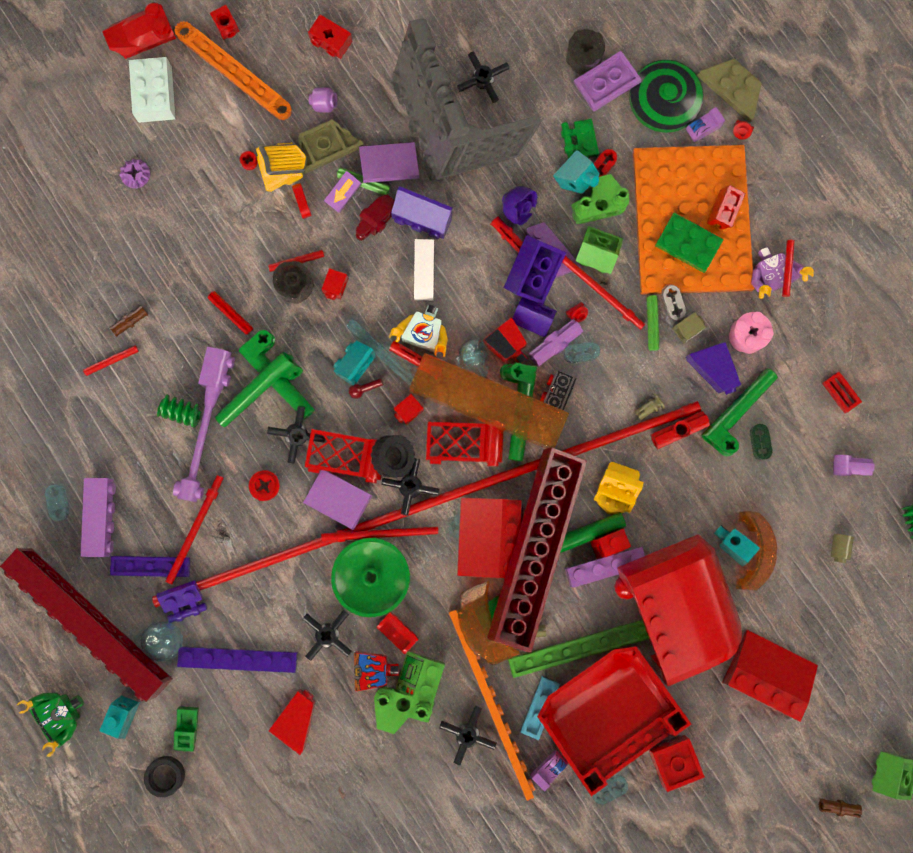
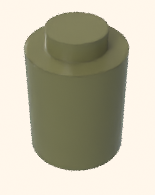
[830,534,854,563]

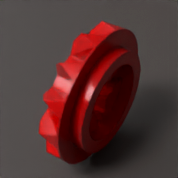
[249,470,280,501]

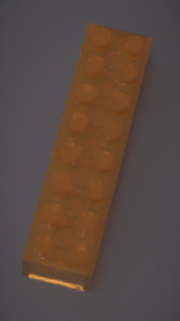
[409,353,569,449]

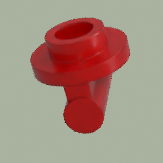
[733,120,754,140]
[565,302,588,323]

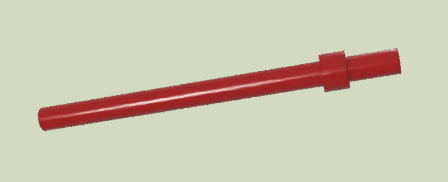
[562,255,645,330]
[165,475,224,585]
[321,526,438,542]

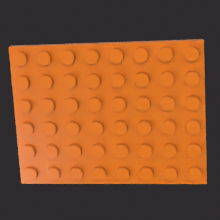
[633,145,754,294]

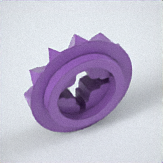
[119,158,150,188]

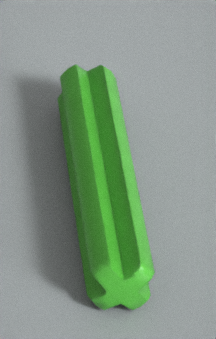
[337,167,390,195]
[647,295,660,351]

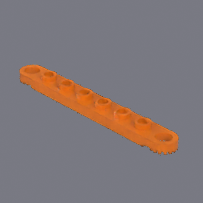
[174,21,292,120]

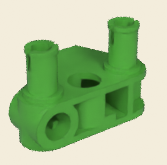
[571,174,629,224]
[374,686,435,734]

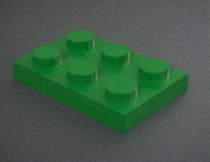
[655,212,724,273]

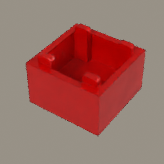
[649,735,705,792]

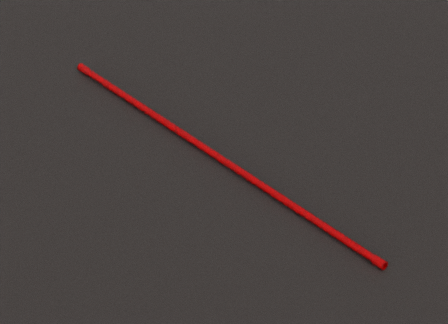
[152,401,701,608]

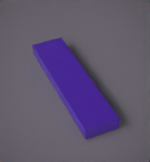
[110,556,190,577]

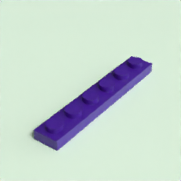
[177,646,298,673]

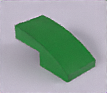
[174,706,199,752]

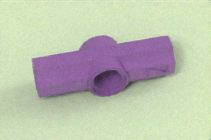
[529,319,583,367]

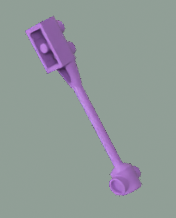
[173,347,235,502]

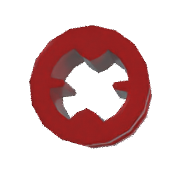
[240,151,258,170]

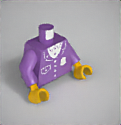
[751,247,814,299]

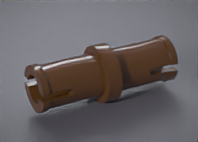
[109,305,148,337]
[819,798,863,818]

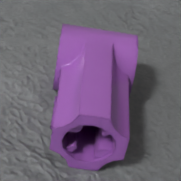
[833,455,874,476]

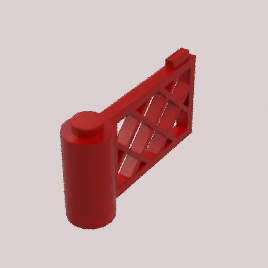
[426,422,504,467]
[304,429,386,484]

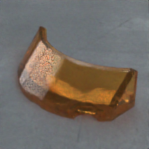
[736,511,777,590]
[458,581,520,665]

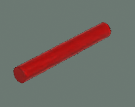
[782,240,795,297]
[268,250,324,272]
[83,345,139,376]

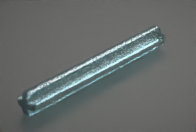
[347,319,420,389]

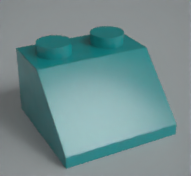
[334,340,376,386]

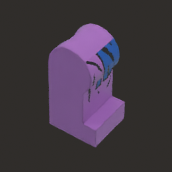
[686,107,725,142]
[530,750,568,792]

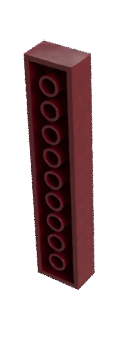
[487,448,587,653]
[0,548,173,702]

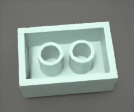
[129,57,175,123]

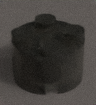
[566,29,605,74]
[273,261,314,304]

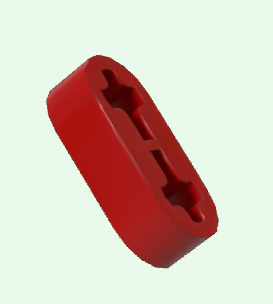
[594,149,617,177]
[292,183,312,219]

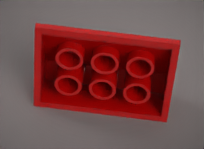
[457,498,522,578]
[722,630,818,722]

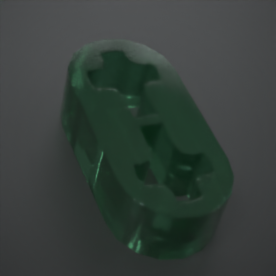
[750,424,773,460]

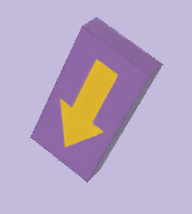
[324,171,362,213]

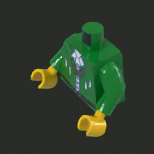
[16,693,84,757]

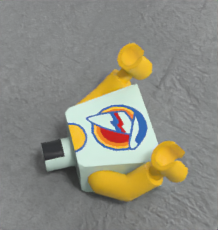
[389,305,448,357]

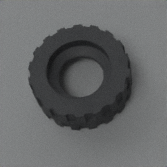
[371,435,415,478]

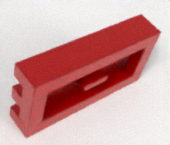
[822,371,862,414]

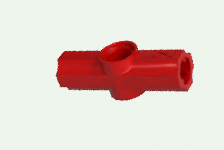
[650,411,710,450]

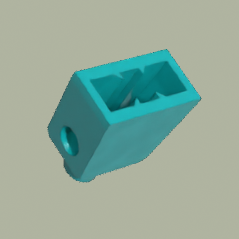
[553,150,599,193]
[714,525,760,567]
[100,695,140,739]

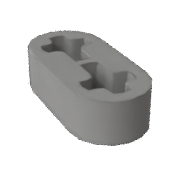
[661,284,686,320]

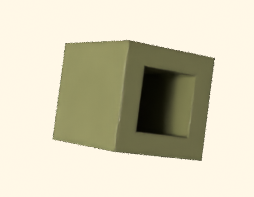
[672,313,706,344]

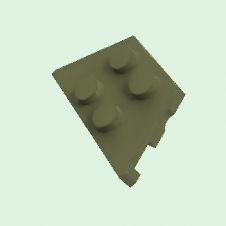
[697,58,762,123]
[298,119,364,175]

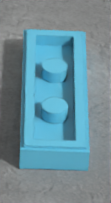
[520,676,560,740]

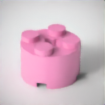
[729,312,774,354]

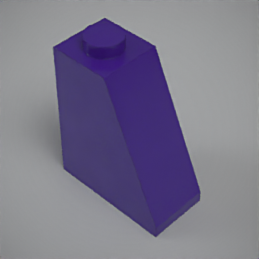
[685,342,741,395]

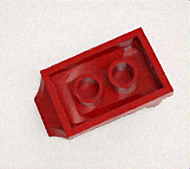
[102,2,176,59]

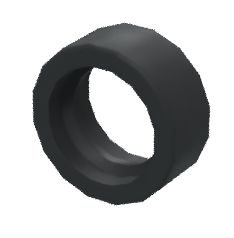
[144,756,185,797]

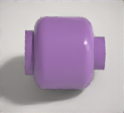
[309,87,337,113]

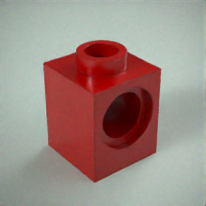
[210,5,240,40]
[321,268,349,300]
[393,394,424,425]

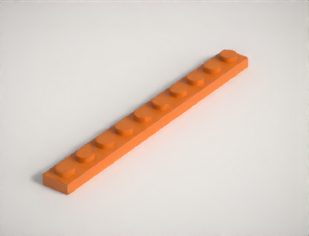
[449,609,535,801]

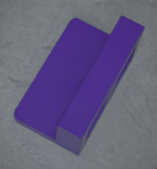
[512,297,557,337]

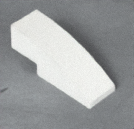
[414,239,434,301]

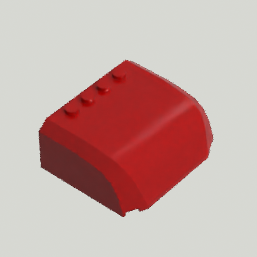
[617,534,742,687]
[537,646,692,797]

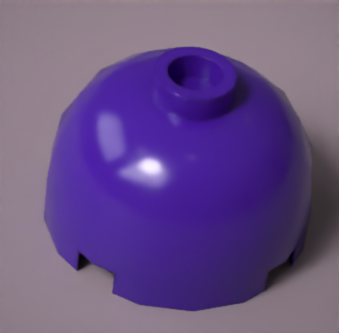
[502,186,538,225]

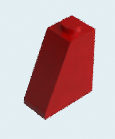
[269,689,316,755]

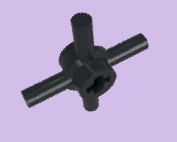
[457,51,510,103]
[267,406,325,464]
[381,458,440,516]
[302,610,352,661]
[439,705,497,766]

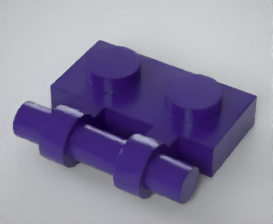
[157,580,207,623]

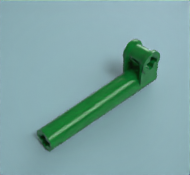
[239,330,315,420]
[215,351,303,427]
[500,363,537,462]
[701,368,778,457]
[560,512,626,553]

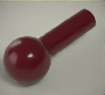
[348,378,384,399]

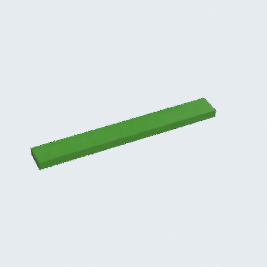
[508,619,650,678]

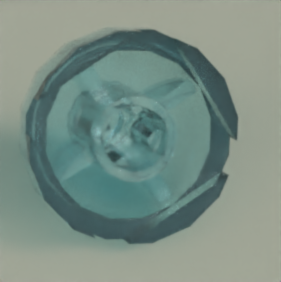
[456,339,488,378]
[141,622,183,662]

